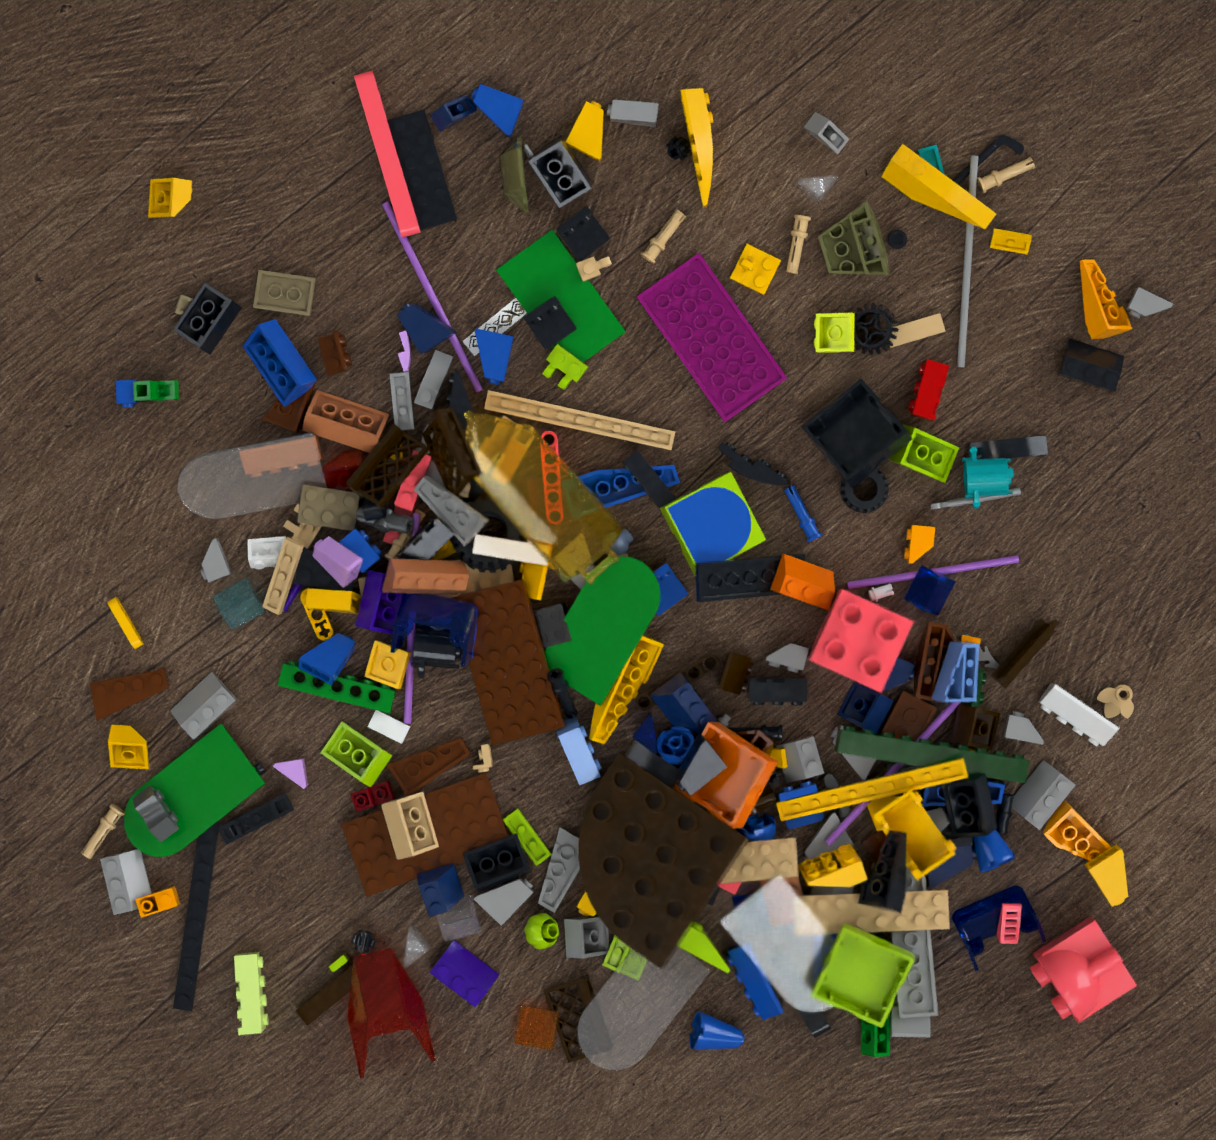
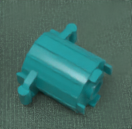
[962,447,1014,510]

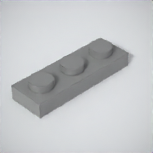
[390,372,415,431]

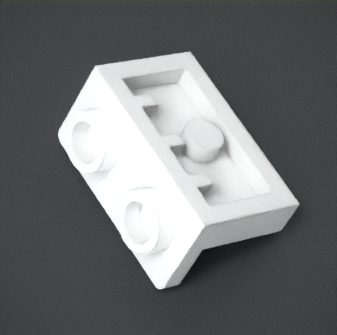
[248,536,286,569]

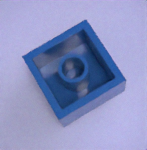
[338,528,383,573]

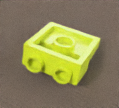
[814,313,854,353]

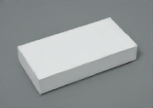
[368,710,411,744]

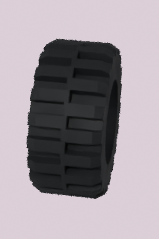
[452,496,526,573]

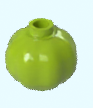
[524,913,559,950]

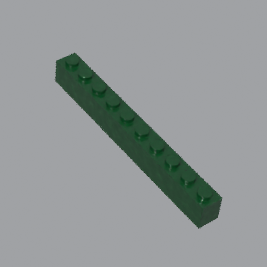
[834,726,1029,783]

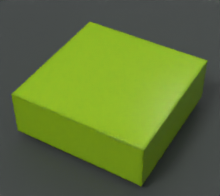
[329,953,349,972]

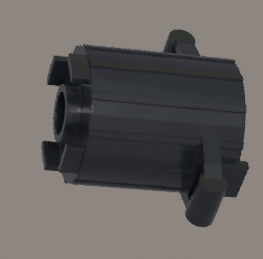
[411,616,463,679]

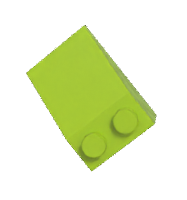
[889,424,959,483]
[321,722,392,787]
[679,922,730,973]

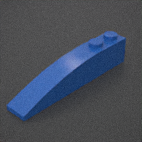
[560,465,680,519]

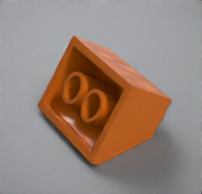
[770,554,835,610]

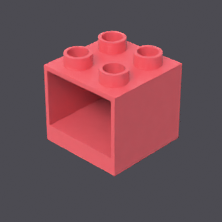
[807,589,913,692]

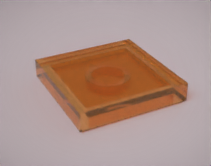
[515,1005,559,1050]

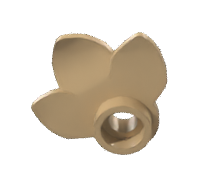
[1097,685,1134,719]

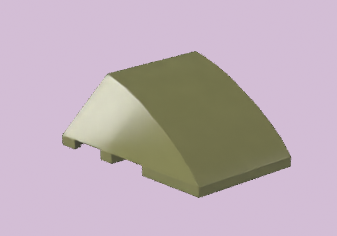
[500,136,529,213]
[818,201,889,275]

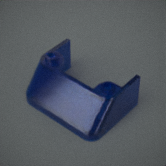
[391,593,479,667]
[952,886,1047,971]

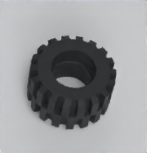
[840,468,889,513]

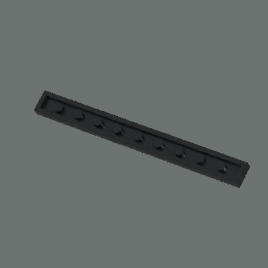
[173,821,220,1011]

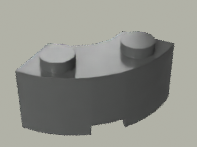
[133,785,179,842]

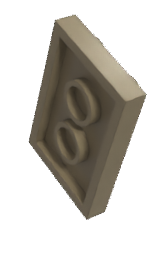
[253,270,316,317]
[297,484,360,531]

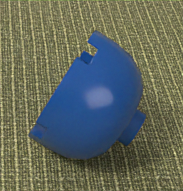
[656,726,695,765]
[737,814,776,842]

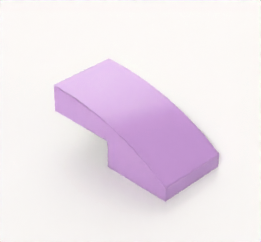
[398,331,411,372]

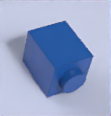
[116,380,139,408]

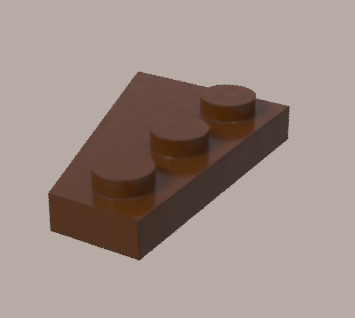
[261,378,317,433]

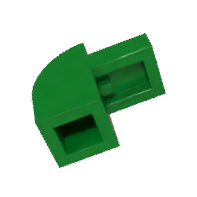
[133,380,179,401]

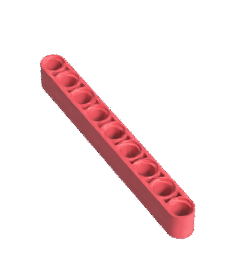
[354,70,421,238]

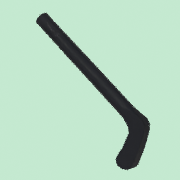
[952,135,1024,185]

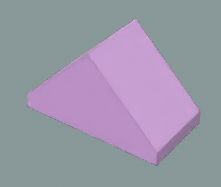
[273,758,308,789]

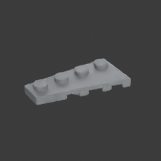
[413,475,488,546]
[538,827,580,913]

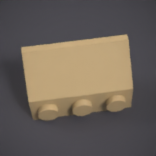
[381,792,439,860]

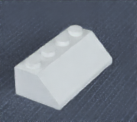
[1038,683,1119,746]

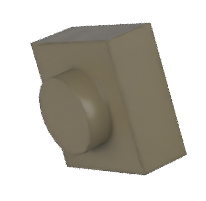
[174,294,194,315]

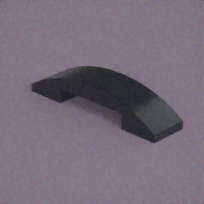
[969,436,1048,459]
[218,793,294,845]

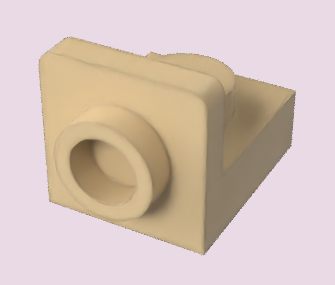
[473,743,493,773]

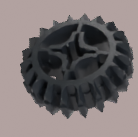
[853,303,899,356]

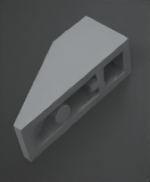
[414,350,453,410]

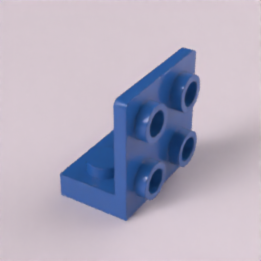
[653,563,688,616]

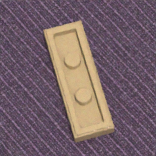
[885,313,946,348]

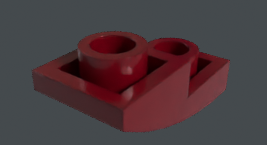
[350,781,395,812]

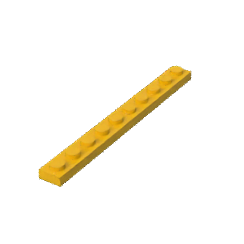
[776,758,968,821]

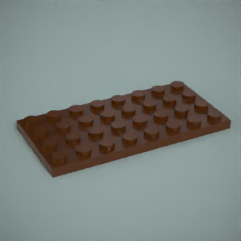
[450,579,565,745]
[341,772,508,897]

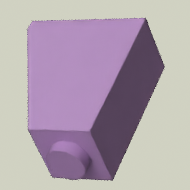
[312,537,363,588]

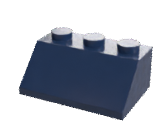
[650,672,717,734]

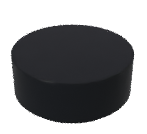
[888,230,907,249]

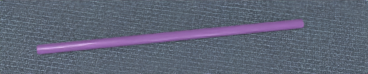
[382,201,483,393]
[404,513,421,724]
[825,702,961,846]

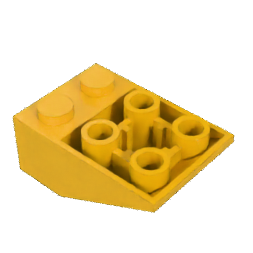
[798,843,868,887]

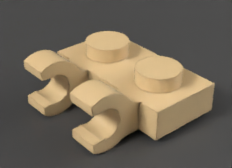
[283,504,321,549]

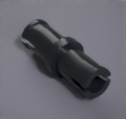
[996,793,1014,834]

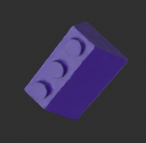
[355,570,408,635]
[430,940,500,1008]

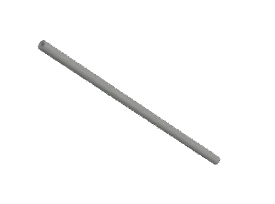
[957,155,978,367]

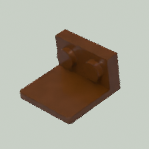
[318,331,352,376]

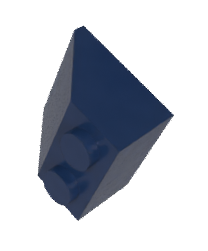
[837,681,894,735]
[417,863,464,917]

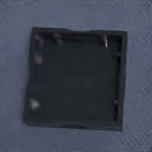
[802,379,912,488]

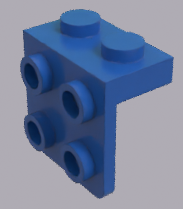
[778,781,824,829]

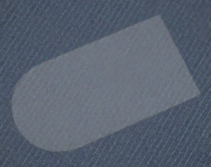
[178,433,327,519]
[719,873,834,1012]
[577,947,711,1070]

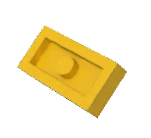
[990,228,1032,255]

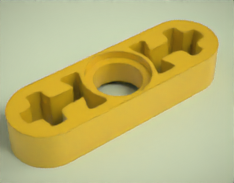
[300,588,334,641]
[107,597,144,649]

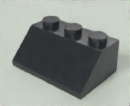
[528,135,592,208]
[173,283,242,355]
[1057,338,1124,393]
[942,773,997,837]
[463,833,532,893]

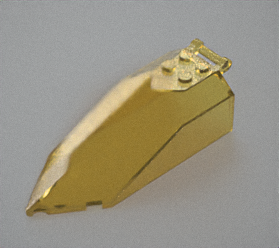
[465,411,623,585]

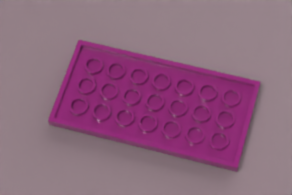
[637,253,787,423]

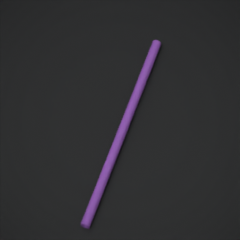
[847,555,1019,589]

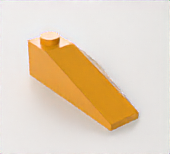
[1080,259,1132,339]
[1043,800,1111,861]

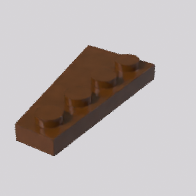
[90,669,169,721]
[386,738,471,796]

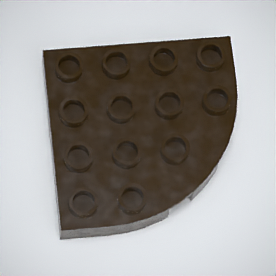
[578,753,749,969]

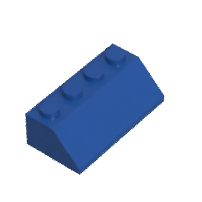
[242,319,317,407]
[726,939,784,1020]

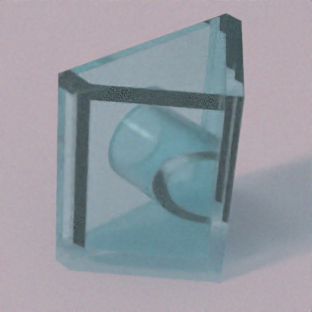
[214,578,265,630]

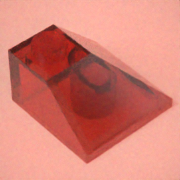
[323,450,365,492]

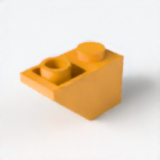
[904,525,935,564]
[135,886,181,918]

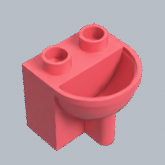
[1030,917,1137,1023]

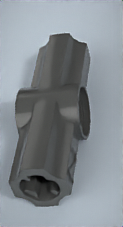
[356,506,414,534]

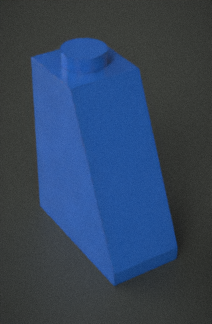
[472,84,524,138]
[475,328,514,385]
[298,633,355,685]

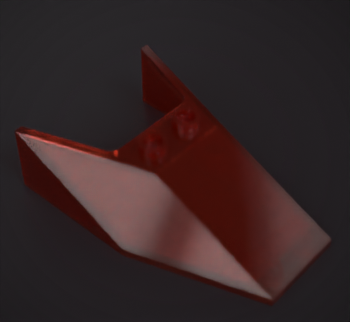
[347,948,436,1078]

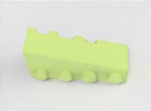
[234,952,269,1035]

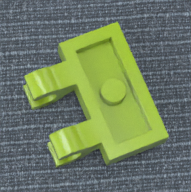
[542,344,588,390]

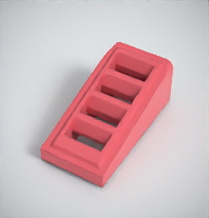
[996,904,1022,944]

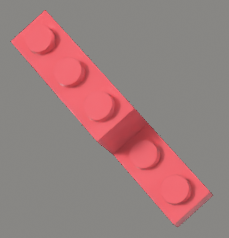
[383,450,432,545]

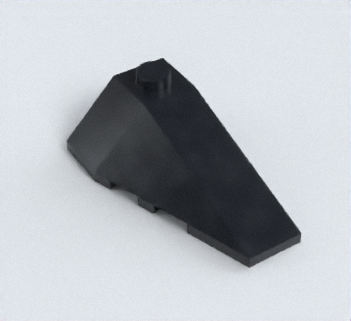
[858,830,906,913]

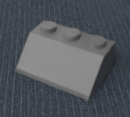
[170,672,238,740]
[1012,760,1075,830]
[100,849,152,915]

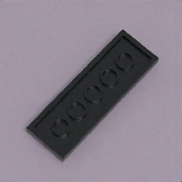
[388,109,457,231]
[695,553,805,602]

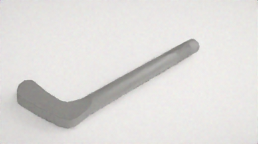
[930,487,1021,510]

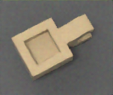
[576,256,612,282]

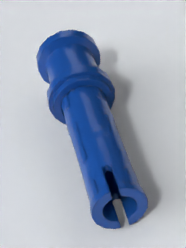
[784,485,823,543]

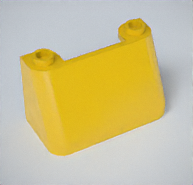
[873,790,956,880]

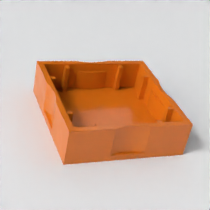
[673,722,778,828]

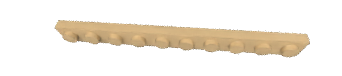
[484,390,675,450]

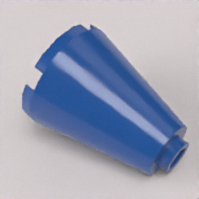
[973,829,1015,873]
[689,1012,745,1050]

